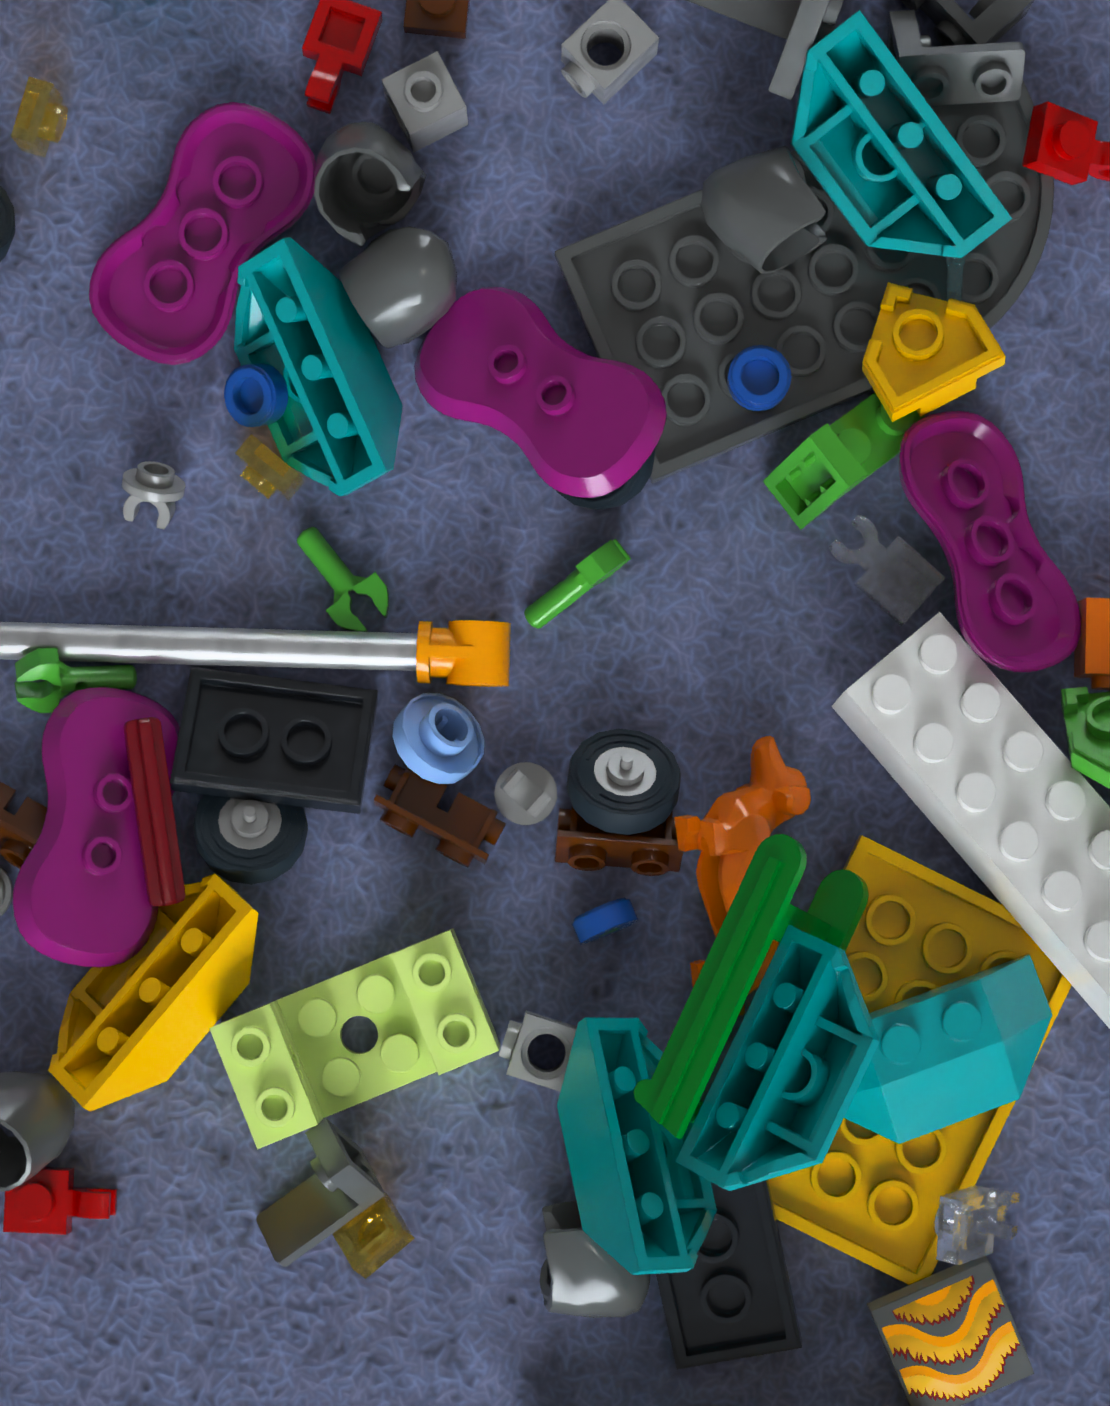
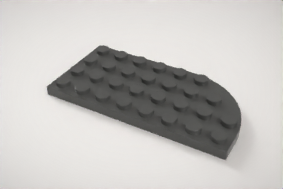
[554,81,1054,484]

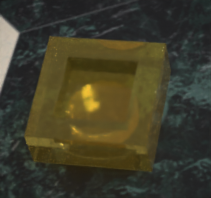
[11,77,68,157]
[235,434,304,501]
[332,1192,415,1279]

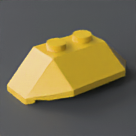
[48,874,259,1112]

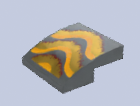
[867,1253,1034,1406]

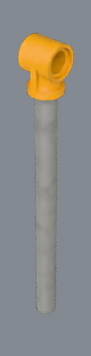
[0,620,511,687]

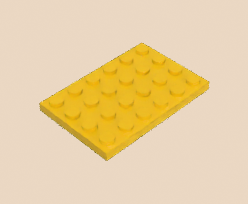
[768,835,1072,1285]

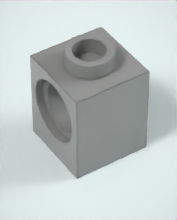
[561,0,659,105]
[381,51,468,153]
[499,1010,577,1092]

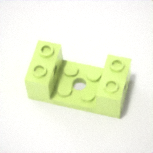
[209,928,500,1149]

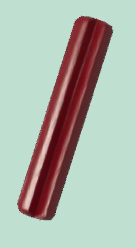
[123,717,186,906]

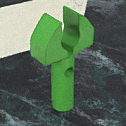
[297,527,389,632]
[524,539,631,629]
[14,648,137,713]

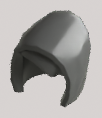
[314,122,427,247]
[701,146,827,274]
[339,226,457,349]
[0,1071,75,1192]
[540,1200,651,1318]

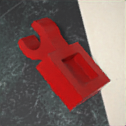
[302,0,383,114]
[1022,101,1110,185]
[3,1167,118,1235]

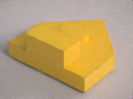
[862,282,1006,422]

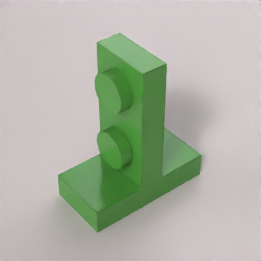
[763,393,926,530]

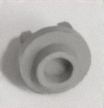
[122,461,186,530]
[494,762,557,825]

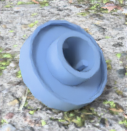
[392,693,484,784]

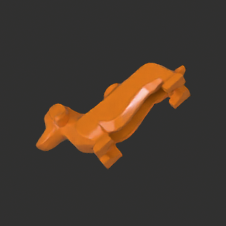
[674,736,811,1016]

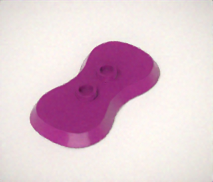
[89,102,316,365]
[414,287,667,498]
[898,411,1081,672]
[13,687,180,967]

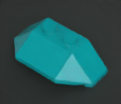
[790,10,1012,258]
[234,237,403,497]
[675,924,880,1191]
[844,954,1053,1144]
[557,1017,717,1275]

